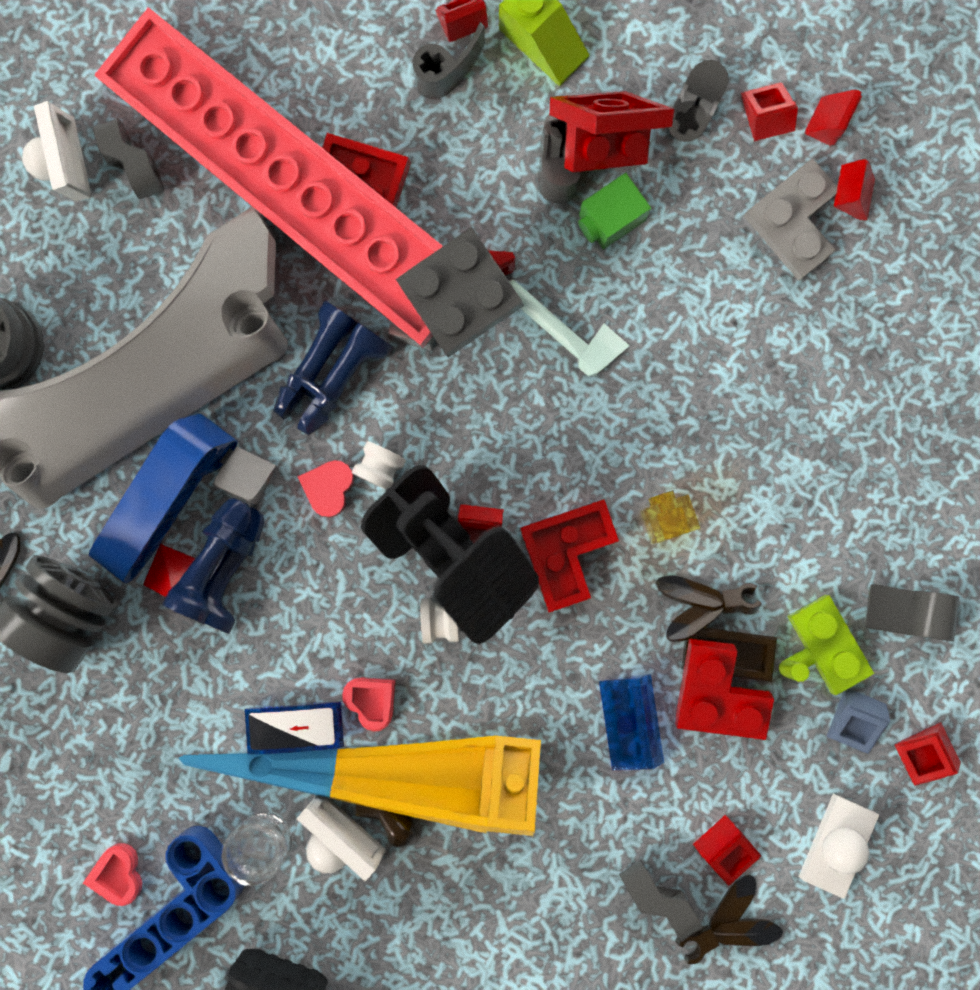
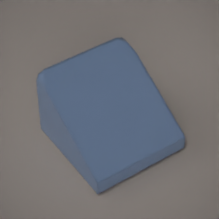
[827,689,890,754]

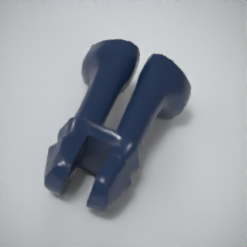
[273,300,394,435]
[162,498,265,634]

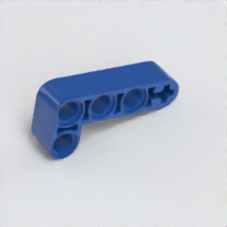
[89,414,238,584]
[83,826,245,990]

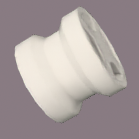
[351,441,406,490]
[420,598,459,644]

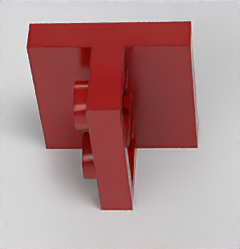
[549,91,674,172]

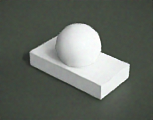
[22,101,91,201]
[799,793,879,899]
[297,795,386,881]

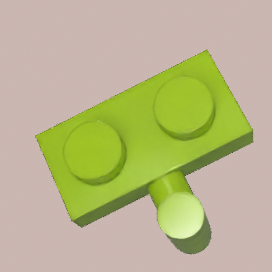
[779,595,875,695]

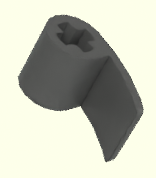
[412,22,485,99]
[865,584,960,642]

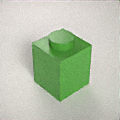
[578,173,651,250]

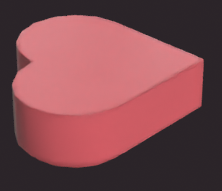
[298,460,354,518]
[342,677,396,732]
[83,843,142,906]

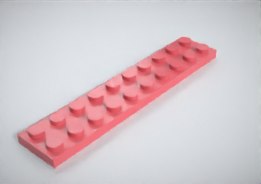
[94,7,443,348]

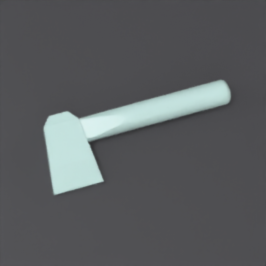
[509,279,630,376]

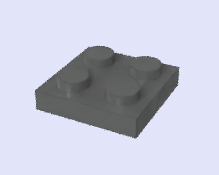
[396,227,524,357]

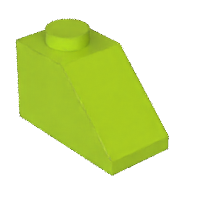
[499,0,589,87]

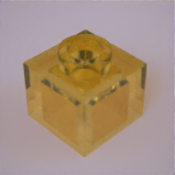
[640,490,701,544]

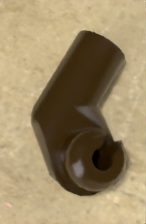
[355,804,415,847]

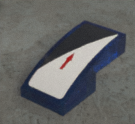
[245,701,344,754]

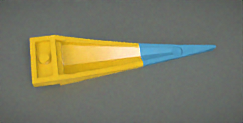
[179,735,541,836]

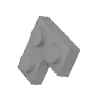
[744,158,837,281]

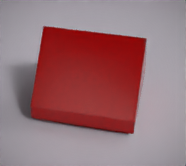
[435,0,488,43]

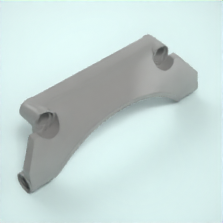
[0,207,288,509]

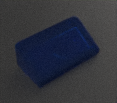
[599,674,664,771]

